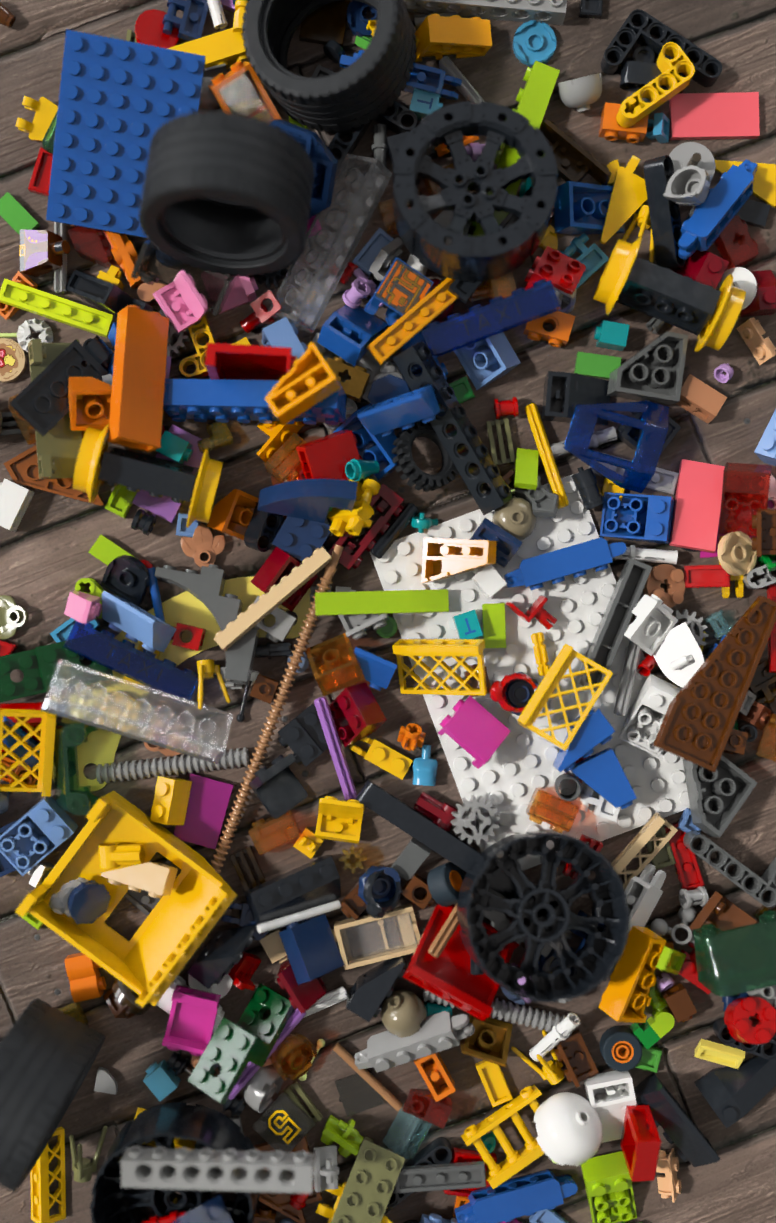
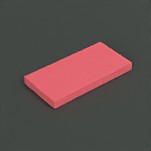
[669,92,760,140]
[669,459,726,553]

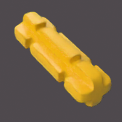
[531,632,550,676]

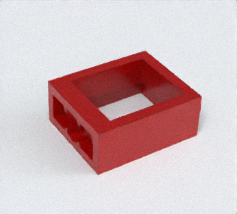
[620,1105,661,1182]

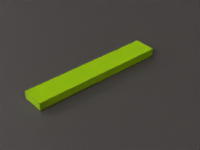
[315,589,449,616]

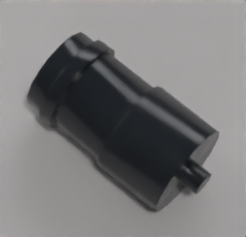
[571,466,605,510]

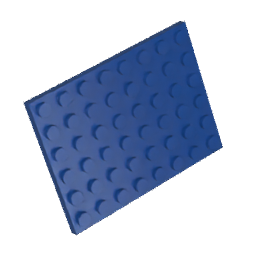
[46,29,206,238]

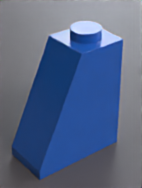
[570,747,637,809]

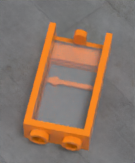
[208,60,282,124]

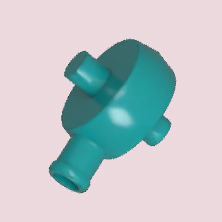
[411,512,438,533]
[480,1131,496,1153]

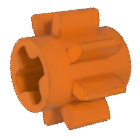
[397,723,426,751]

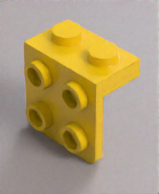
[315,796,364,844]

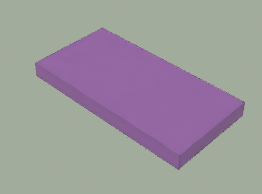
[132,424,211,523]

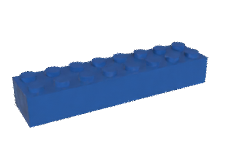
[163,379,347,425]

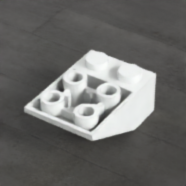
[618,674,681,757]
[584,1070,637,1143]

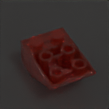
[719,462,772,537]

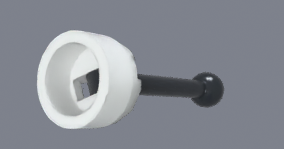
[236,670,259,722]

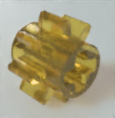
[339,844,367,874]

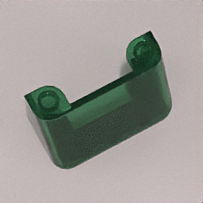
[53,719,102,816]
[693,910,776,997]

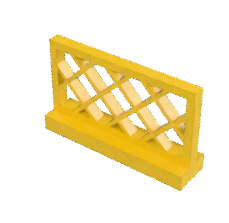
[392,639,487,696]
[517,643,613,751]
[0,707,56,797]

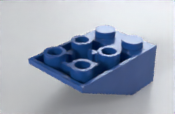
[317,305,388,366]
[600,492,675,544]
[553,707,615,772]

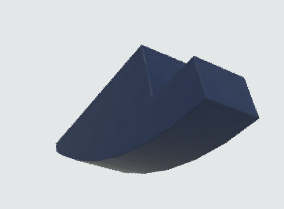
[257,479,357,523]

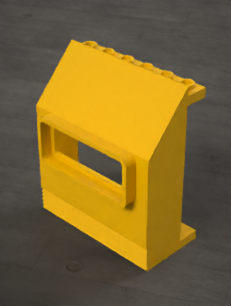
[15,790,237,1007]

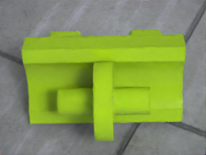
[321,1115,364,1158]

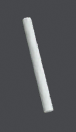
[257,900,341,934]

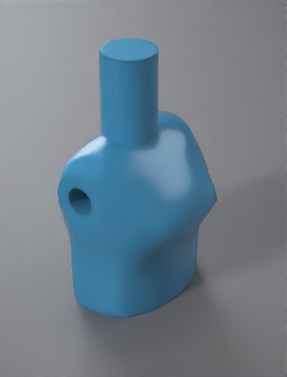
[413,744,438,786]

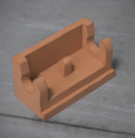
[675,374,727,424]

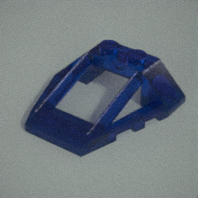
[563,401,669,493]

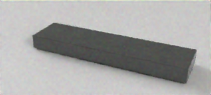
[395,1161,486,1193]

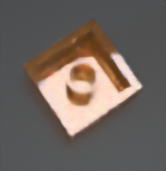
[306,633,365,696]

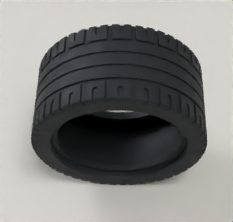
[242,0,417,132]
[139,111,314,276]
[0,998,105,1192]

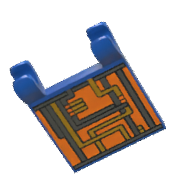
[364,257,434,317]

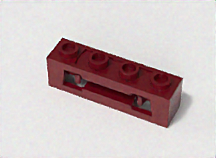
[328,484,404,571]

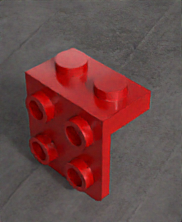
[524,246,586,295]

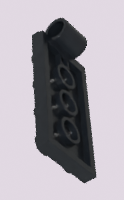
[9,335,113,437]

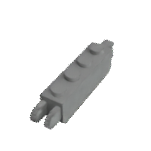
[355,1011,475,1073]

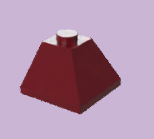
[733,270,776,318]

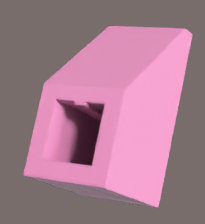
[64,590,102,624]

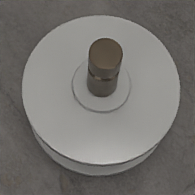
[669,142,716,178]

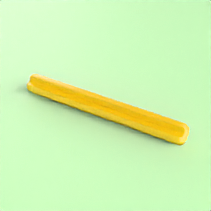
[525,403,569,509]

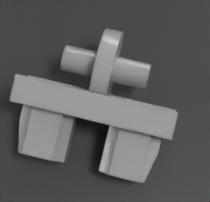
[313,1145,340,1192]

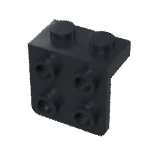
[249,753,307,819]

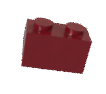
[672,250,729,289]
[251,546,318,612]

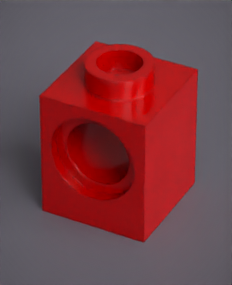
[171,623,206,651]

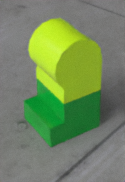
[630,1007,675,1050]

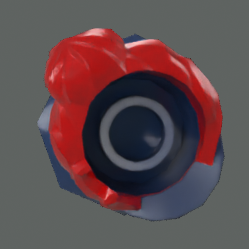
[489,672,539,716]

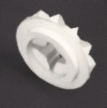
[16,318,53,353]

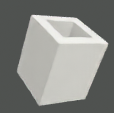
[472,565,507,598]

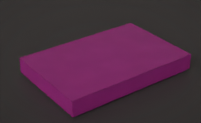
[174,773,234,849]

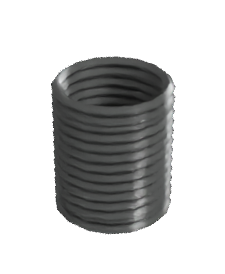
[555,774,581,801]

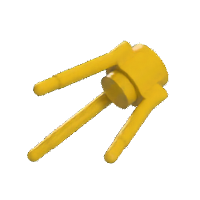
[622,205,654,263]
[197,659,231,710]
[511,1030,565,1085]

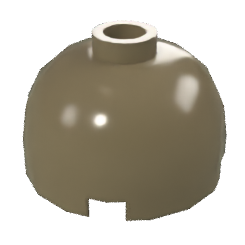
[492,497,537,541]
[380,989,426,1038]

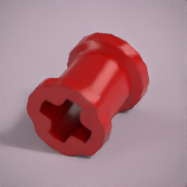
[494,397,519,419]

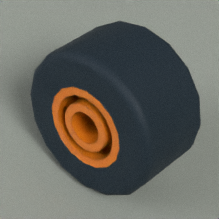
[427,862,465,907]
[599,1026,642,1072]

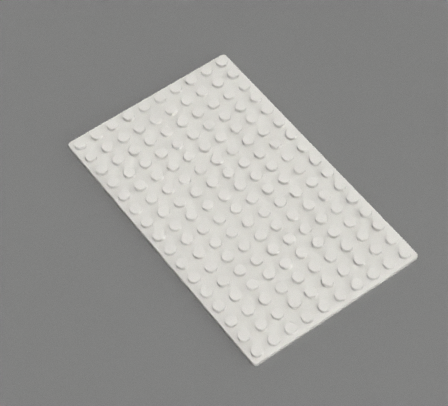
[370,474,690,871]

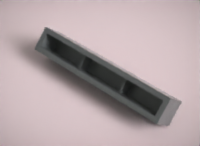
[575,558,652,691]

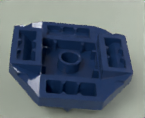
[269,119,338,219]

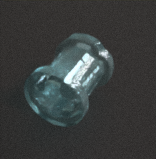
[704,609,733,639]

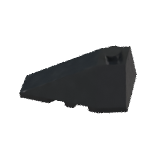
[694,1056,776,1129]

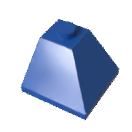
[354,647,397,691]

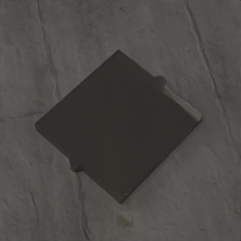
[335,1068,384,1117]

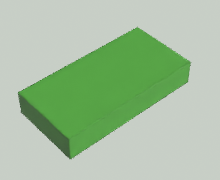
[0,192,40,235]
[574,352,622,380]

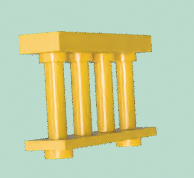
[461,1085,545,1189]

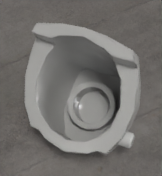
[663,165,712,206]

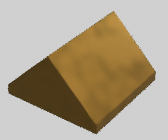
[460,1014,513,1067]

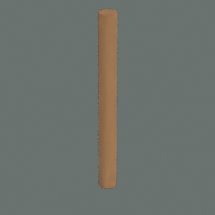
[332,1043,403,1111]

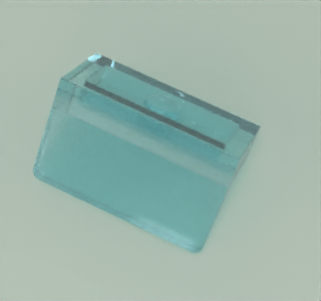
[383,1103,434,1160]

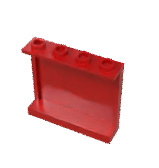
[205,343,297,380]
[403,904,519,1021]

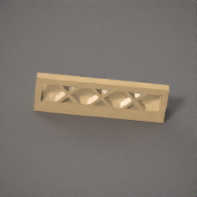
[611,812,678,889]

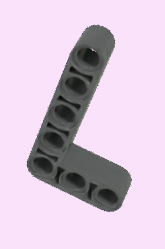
[683,830,776,907]

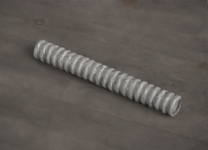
[96,747,250,784]
[422,989,573,1036]

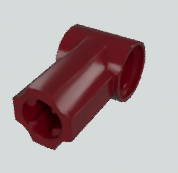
[413,791,458,832]

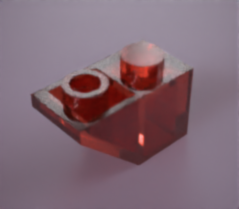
[68,226,114,269]
[402,1088,453,1129]

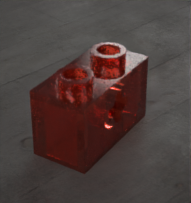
[714,214,759,269]

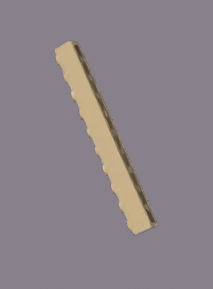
[214,547,332,651]

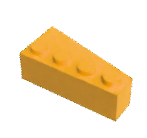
[598,926,666,1023]

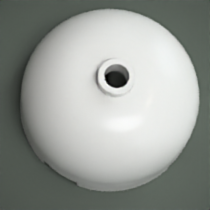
[533,1092,603,1167]

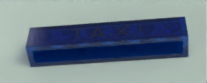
[422,279,561,358]
[63,621,199,704]

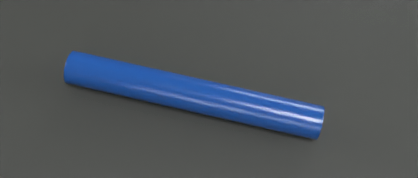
[147,567,165,622]

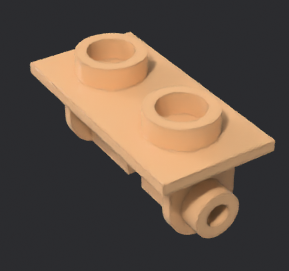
[736,317,776,365]
[656,1148,681,1202]

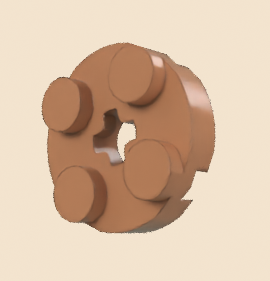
[643,564,685,608]

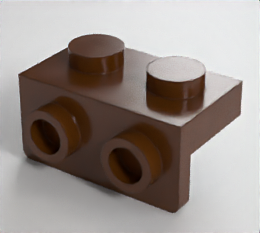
[752,509,776,557]
[554,1029,599,1088]

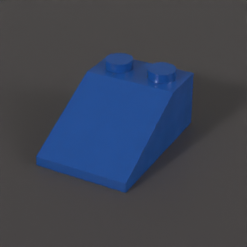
[554,181,625,235]

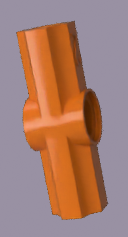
[103,230,149,288]

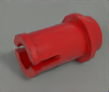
[637,653,658,676]
[289,1186,315,1210]

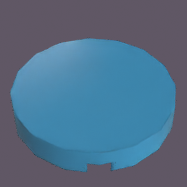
[513,20,557,66]

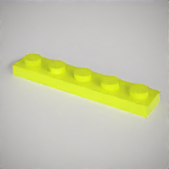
[0,278,114,338]

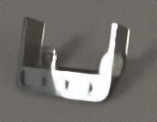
[131,240,238,316]

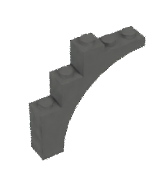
[155,564,259,686]

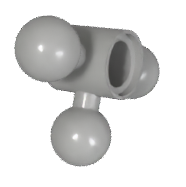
[650,906,712,952]

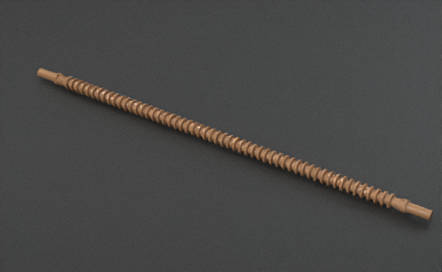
[211,544,344,873]

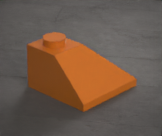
[68,377,112,431]
[207,488,259,541]

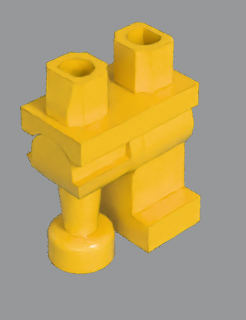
[327,479,381,537]

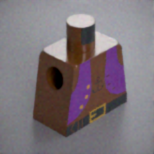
[20,229,70,277]

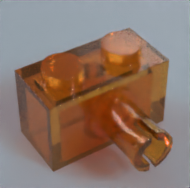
[469,271,518,311]

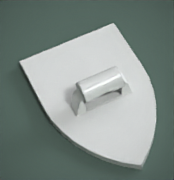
[653,622,704,688]

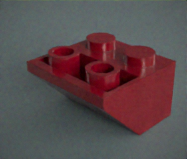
[329,682,387,748]
[277,959,327,1014]

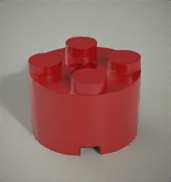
[724,996,776,1044]

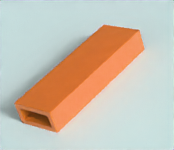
[108,305,169,453]

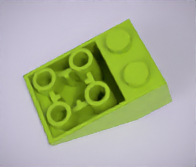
[581,1151,637,1223]

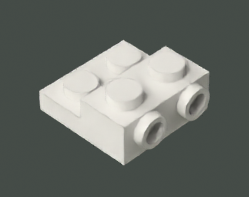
[624,594,678,656]

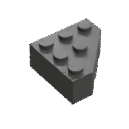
[607,331,688,406]
[683,755,757,837]

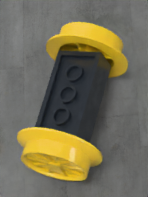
[593,237,746,352]
[73,423,223,528]

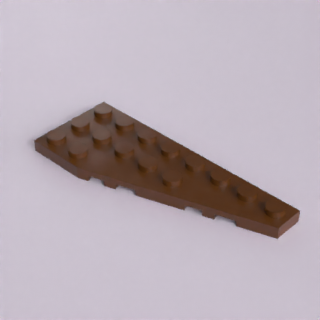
[653,596,776,772]

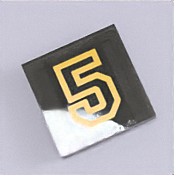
[252,1091,316,1153]

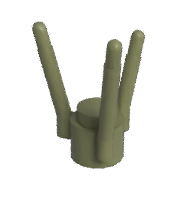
[69,1126,108,1183]

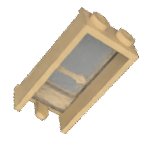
[331,902,421,970]

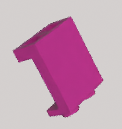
[438,696,511,769]
[162,985,221,1056]

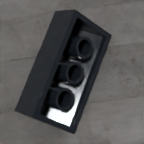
[244,856,341,935]
[634,1072,720,1167]

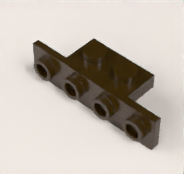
[540,118,611,186]

